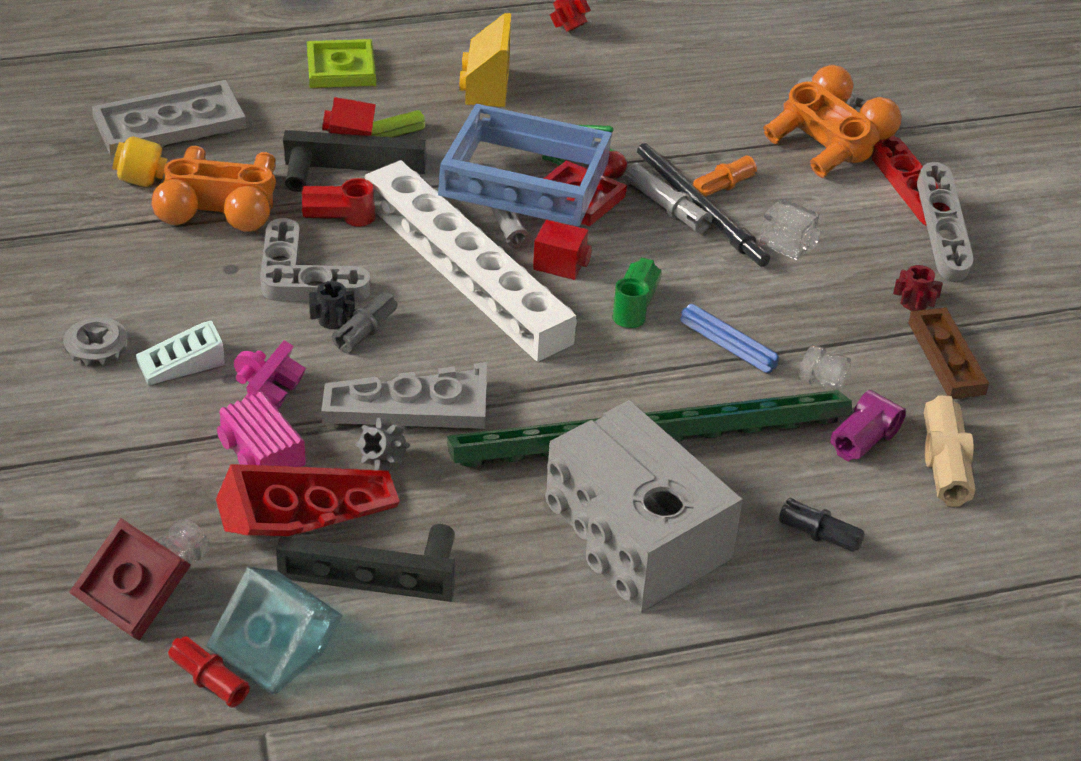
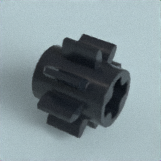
[309,281,355,329]

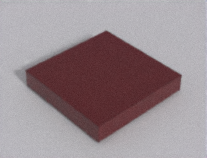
[69,518,191,641]

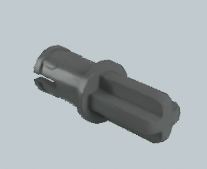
[332,292,398,353]

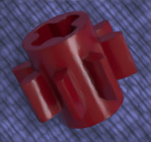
[893,265,943,311]

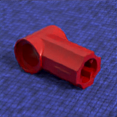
[302,178,376,227]

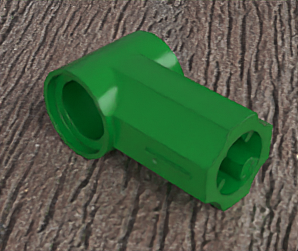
[612,257,662,328]

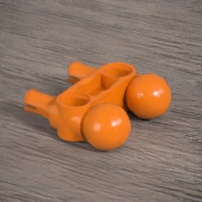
[763,65,902,178]
[151,146,276,232]

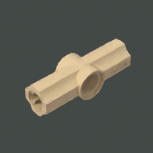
[924,395,976,507]

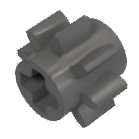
[355,418,410,470]

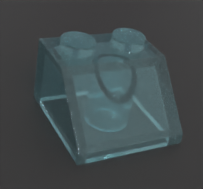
[206,567,343,694]

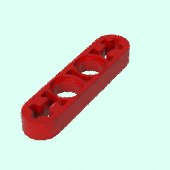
[871,136,950,226]

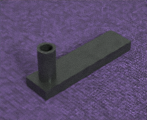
[283,130,426,192]
[276,524,455,602]

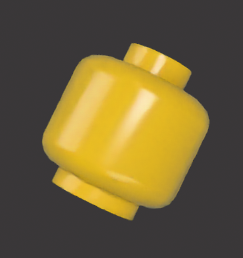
[112,136,168,187]

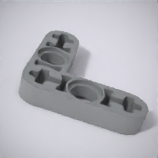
[260,218,371,302]

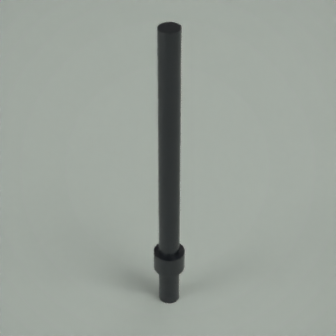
[637,143,770,267]

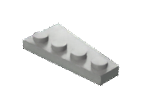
[321,362,487,429]

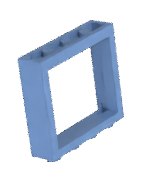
[438,104,612,227]

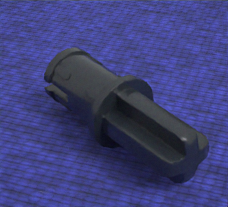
[779,498,865,552]

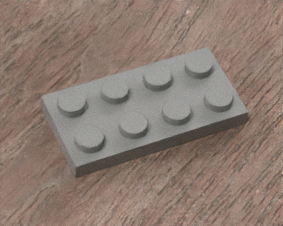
[92,80,246,156]

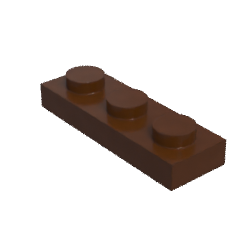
[908,307,989,399]

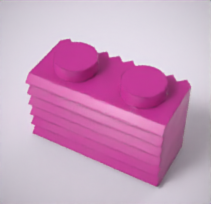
[217,391,306,467]

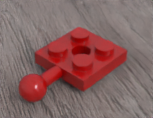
[543,151,627,227]

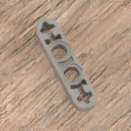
[917,162,973,282]

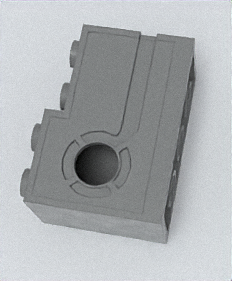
[545,400,743,613]

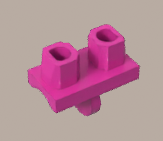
[234,340,306,409]

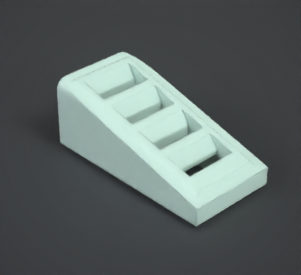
[136,321,225,385]

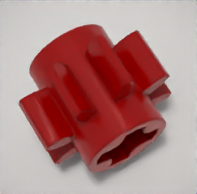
[549,0,591,32]

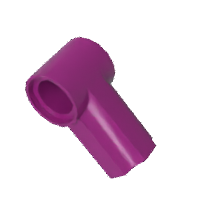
[830,390,906,462]

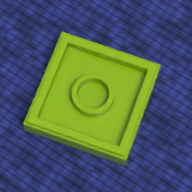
[307,39,376,88]

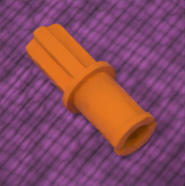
[693,155,757,197]

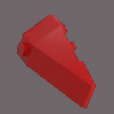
[216,464,400,536]

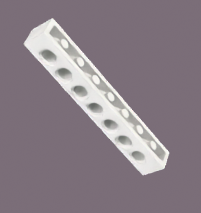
[365,160,577,362]

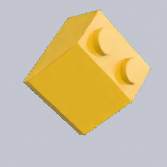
[459,13,511,107]

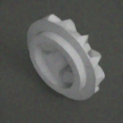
[63,317,128,366]

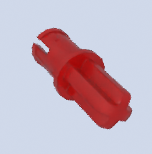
[168,636,250,708]

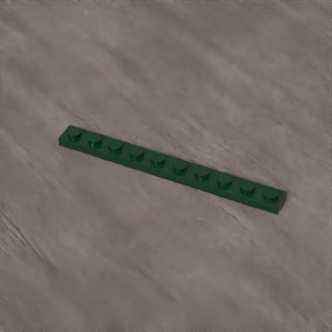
[447,390,852,467]

